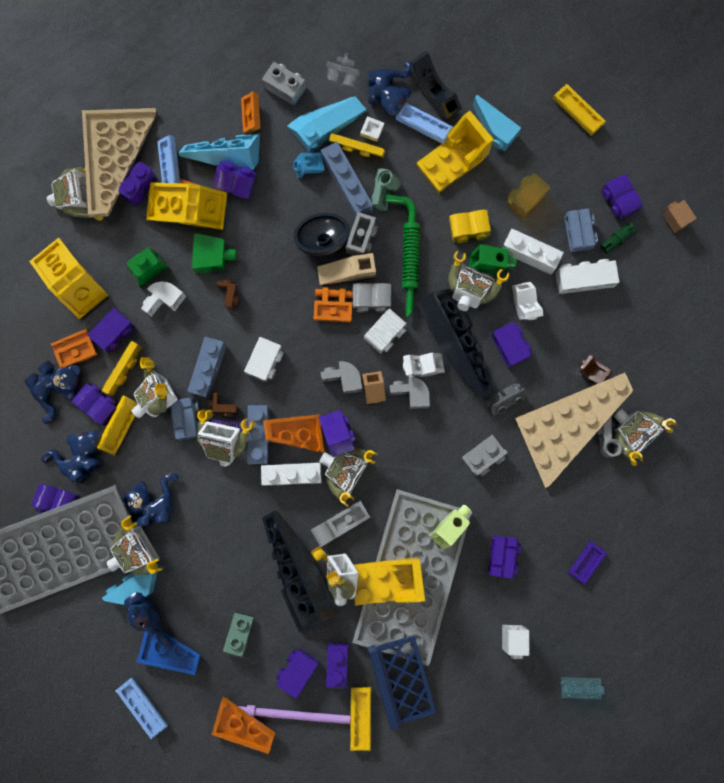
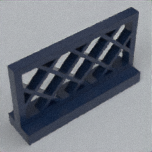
[367,635,436,730]

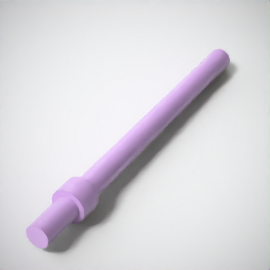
[238,705,351,724]

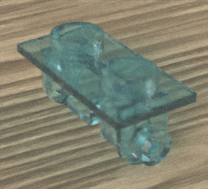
[561,677,605,699]

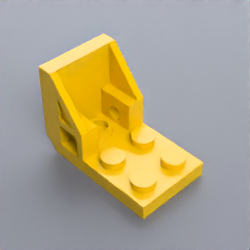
[416,111,494,194]
[146,182,227,230]
[29,238,108,319]
[354,557,425,606]

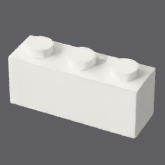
[502,229,564,275]
[555,259,619,294]
[261,463,322,486]

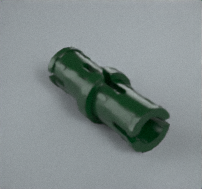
[600,223,637,254]

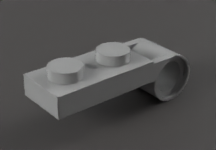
[596,415,622,458]
[311,501,370,547]

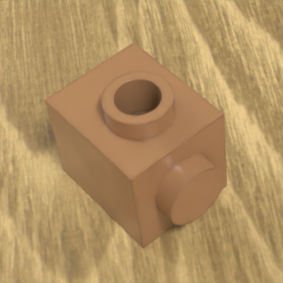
[663,200,697,233]
[362,371,386,404]

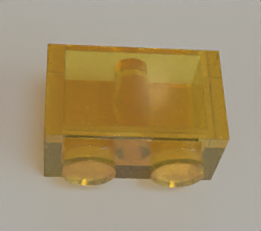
[507,173,551,219]

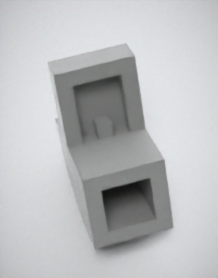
[321,361,362,394]
[389,376,430,409]

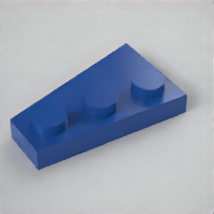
[137,631,201,675]

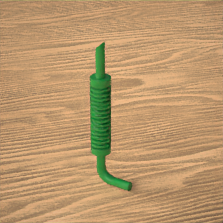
[385,195,420,317]

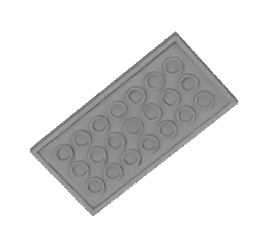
[0,485,135,614]
[352,489,471,666]

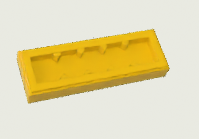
[552,84,606,136]
[329,134,385,158]
[102,341,142,396]
[97,395,138,456]
[350,687,371,751]

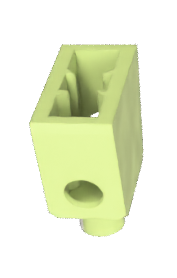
[429,505,472,550]

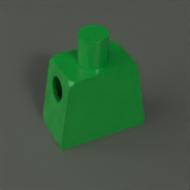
[192,233,237,273]
[469,244,516,274]
[126,247,169,288]

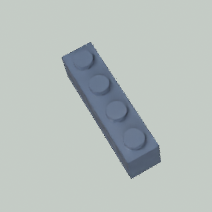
[321,142,373,219]

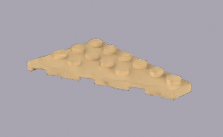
[82,108,156,217]
[515,373,633,488]

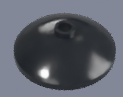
[294,213,350,256]

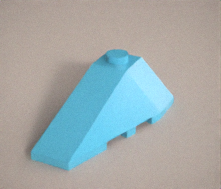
[287,96,367,153]
[179,134,260,170]

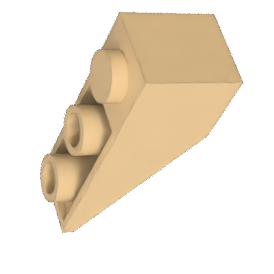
[317,253,376,286]

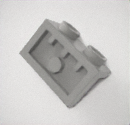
[461,435,508,477]

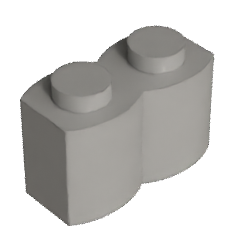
[353,283,391,313]

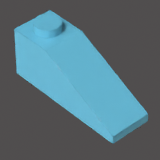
[473,95,521,152]

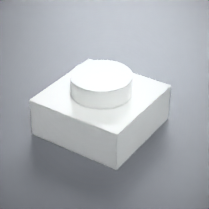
[360,117,384,142]

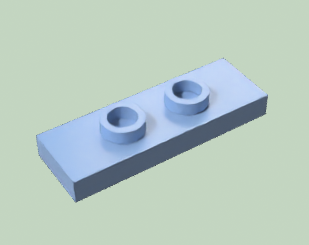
[396,102,453,144]
[157,135,180,183]
[115,677,168,739]

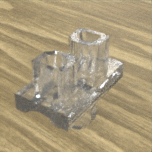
[326,53,361,87]

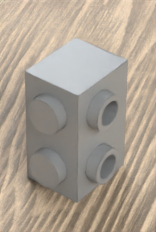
[262,62,306,106]
[346,212,378,256]

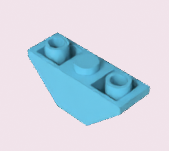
[102,562,159,605]

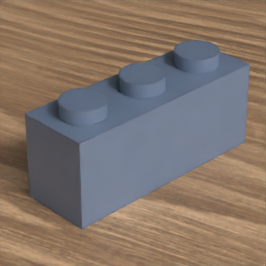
[187,337,226,400]
[247,405,270,465]

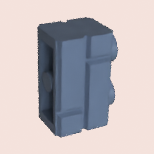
[564,208,598,253]
[170,397,201,441]

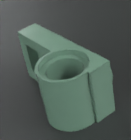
[372,169,401,211]
[223,613,254,658]

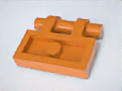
[313,287,353,323]

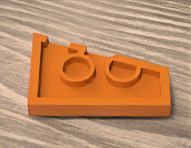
[263,414,324,453]
[212,696,275,754]

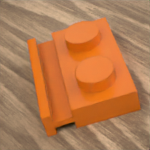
[51,329,98,367]

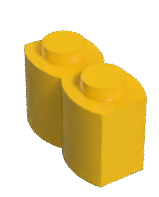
[449,210,491,243]

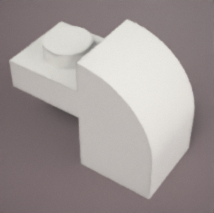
[141,282,186,317]
[512,282,543,320]
[403,352,445,378]

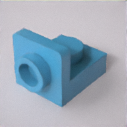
[293,153,325,178]

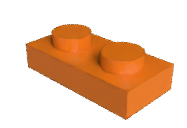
[241,91,260,134]

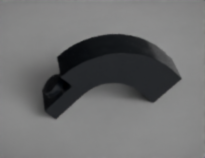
[410,51,462,119]

